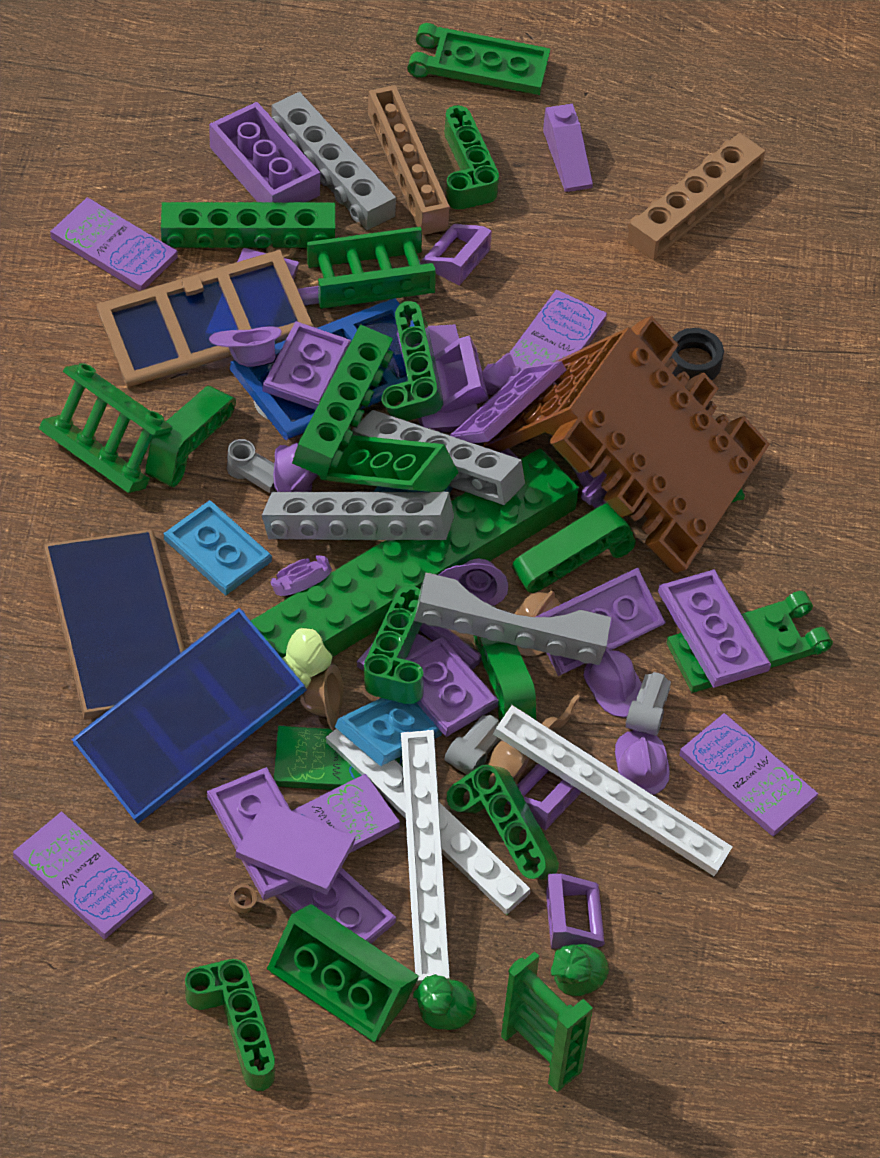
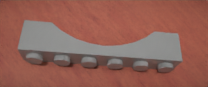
[414,573,611,665]

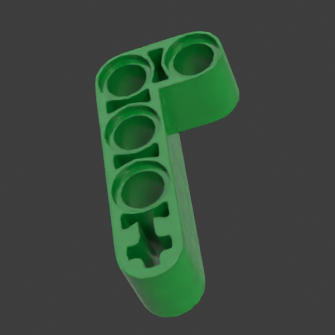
[444,105,499,210]
[382,301,443,421]
[145,385,236,487]
[512,503,636,593]
[364,586,424,704]
[473,635,537,722]
[447,765,559,880]
[185,959,275,1091]

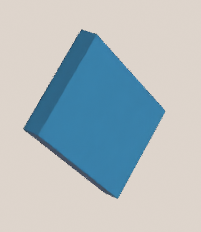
[164,500,272,596]
[335,698,442,766]

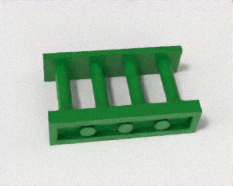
[307,227,436,309]
[39,363,173,493]
[501,952,593,1092]

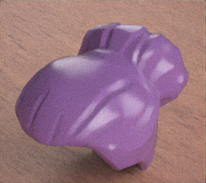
[482,353,521,395]

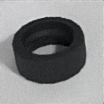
[668,328,724,380]

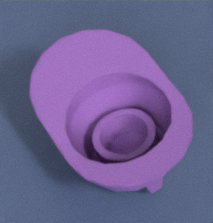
[209,327,282,367]
[273,443,318,492]
[439,558,508,606]
[584,647,642,717]
[615,730,669,795]

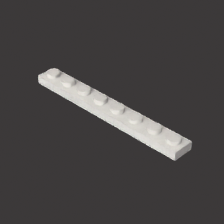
[493,705,732,876]
[326,728,530,915]
[401,730,450,985]

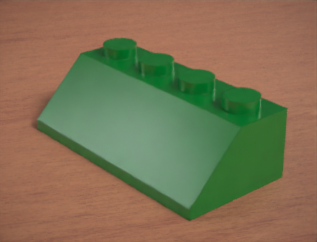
[319,435,458,492]
[267,904,419,1042]

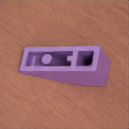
[543,104,593,192]

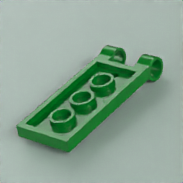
[407,23,551,95]
[667,591,833,693]

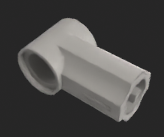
[227,439,276,493]
[625,672,671,736]
[444,715,500,775]

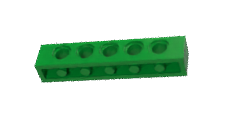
[161,202,335,248]
[292,324,394,478]

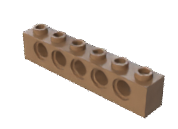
[368,85,450,235]
[627,133,765,260]

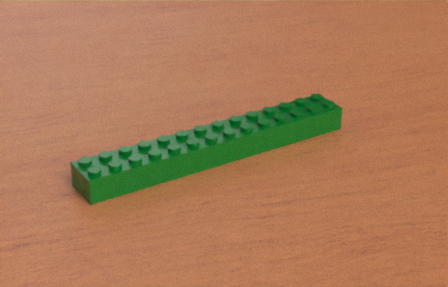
[191,448,579,720]

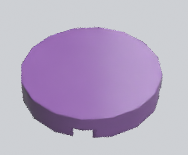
[271,555,332,596]

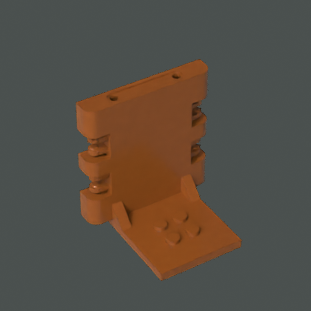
[483,316,770,573]

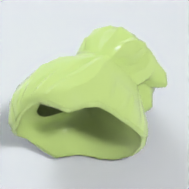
[282,628,333,688]

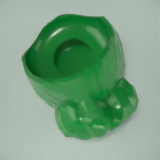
[551,944,609,996]
[413,974,477,1030]

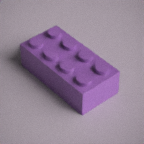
[209,102,320,202]

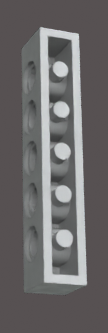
[272,92,396,230]
[352,410,525,505]
[262,492,454,540]

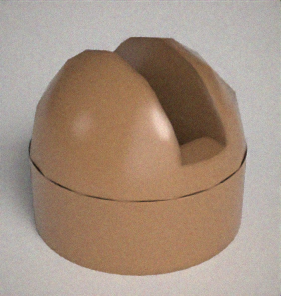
[229,884,257,914]

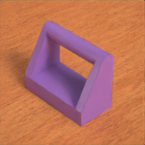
[421,224,492,286]
[434,335,489,413]
[507,764,582,831]
[546,874,605,949]

